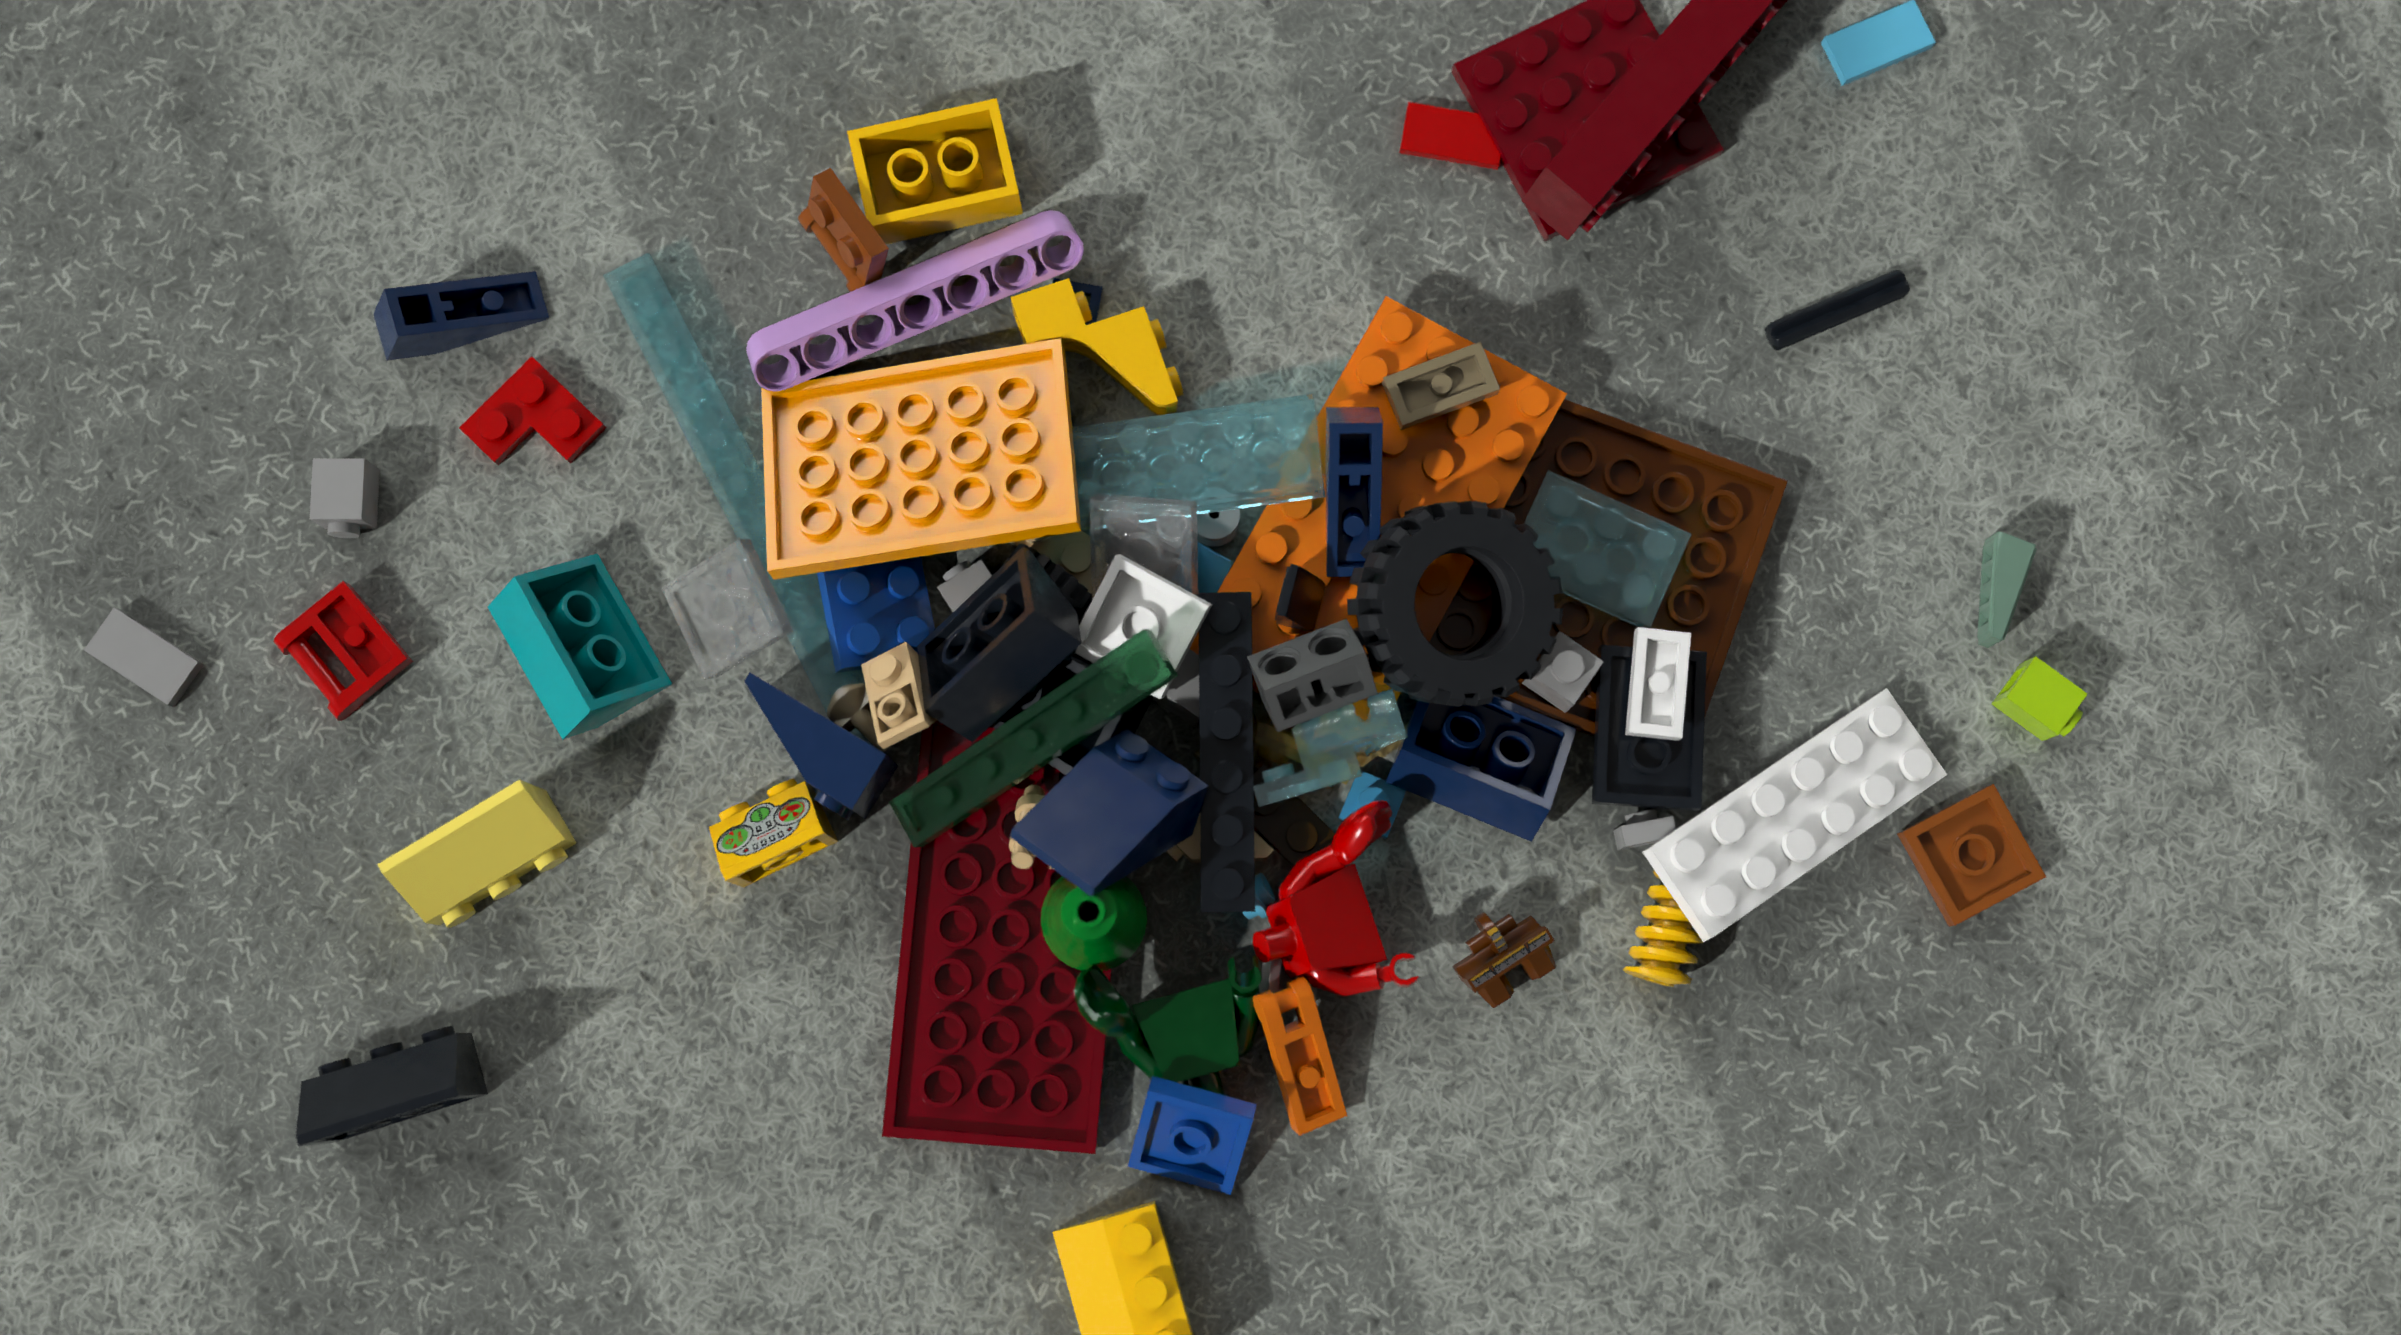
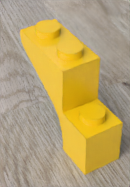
[1011,278,1184,416]

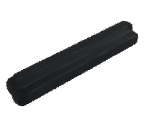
[1765,270,1910,350]

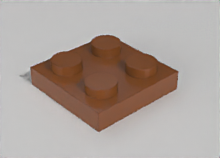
[1897,784,2046,927]

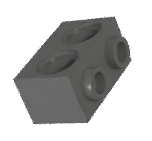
[1247,618,1378,732]

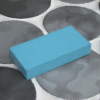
[1821,0,1936,86]

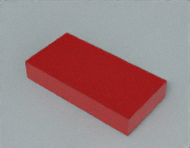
[1399,102,1501,170]

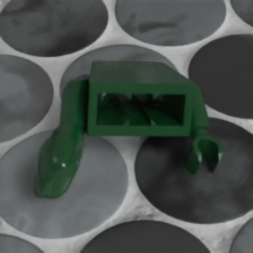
[1074,956,1262,1096]

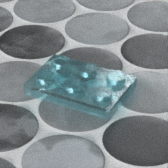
[1524,470,1691,628]

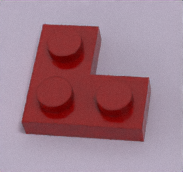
[459,356,607,466]

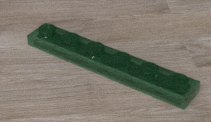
[889,629,1179,847]

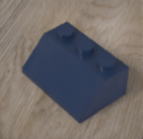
[1386,696,1577,842]

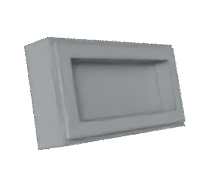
[84,607,204,707]

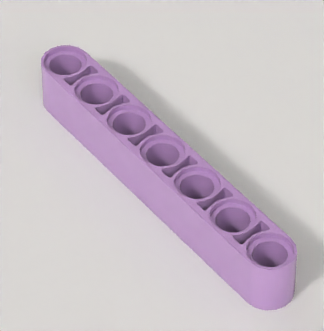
[746,210,1084,392]

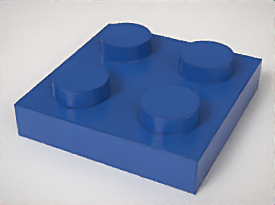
[817,557,935,673]
[1128,1076,1257,1195]

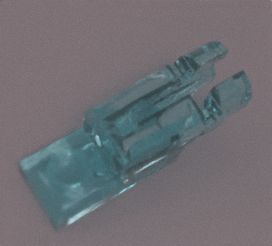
[1253,688,1407,807]

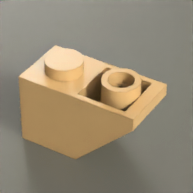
[861,642,937,749]

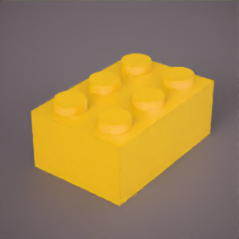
[847,98,1023,244]

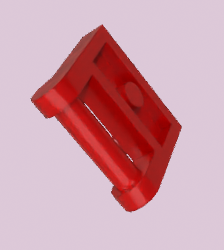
[273,581,413,721]

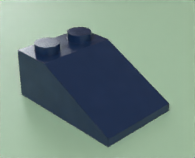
[744,672,898,821]
[1010,729,1209,897]

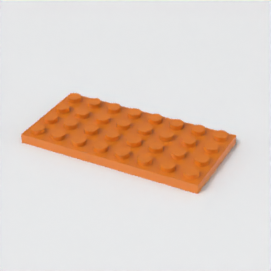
[1189,296,1567,754]

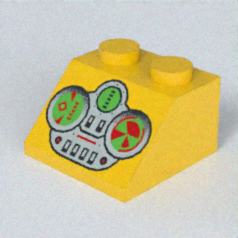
[709,779,838,888]

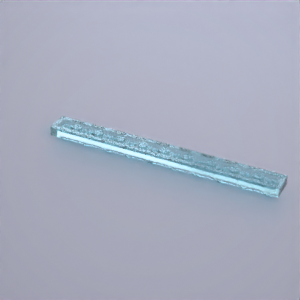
[603,252,865,713]

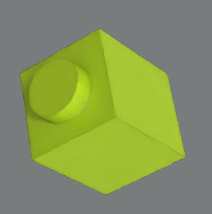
[1991,656,2088,741]

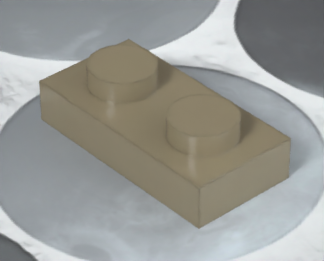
[1382,342,1500,430]

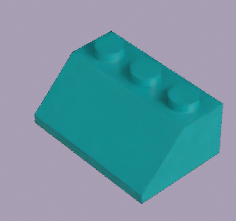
[488,553,672,740]

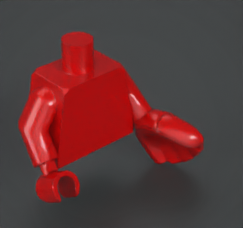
[1253,800,1419,996]

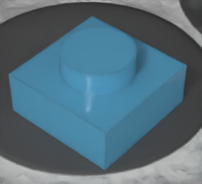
[1338,769,1406,839]

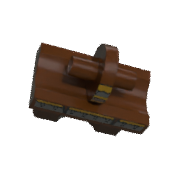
[1452,912,1556,1008]

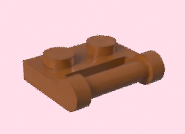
[798,168,889,292]

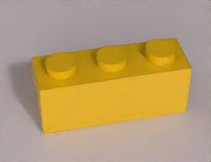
[1053,1201,1194,1335]

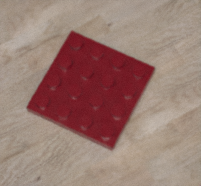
[1451,0,1724,242]

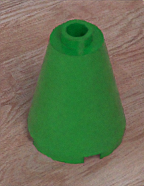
[1041,876,1147,971]

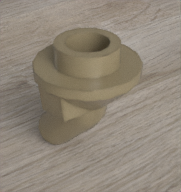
[827,683,892,752]

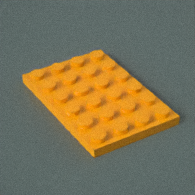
[761,338,1081,580]

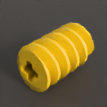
[1623,870,1703,987]

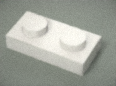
[1625,627,1691,741]

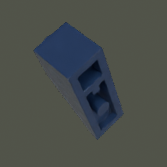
[373,271,549,361]
[1325,407,1383,577]

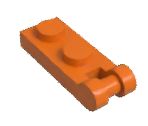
[1253,976,1347,1136]

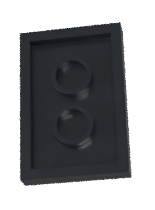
[1592,645,1707,811]

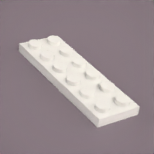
[1642,688,1947,942]

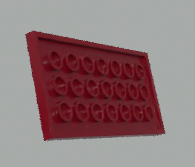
[882,720,1112,1154]

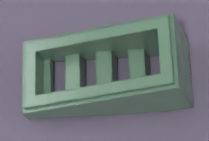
[1977,532,2037,648]

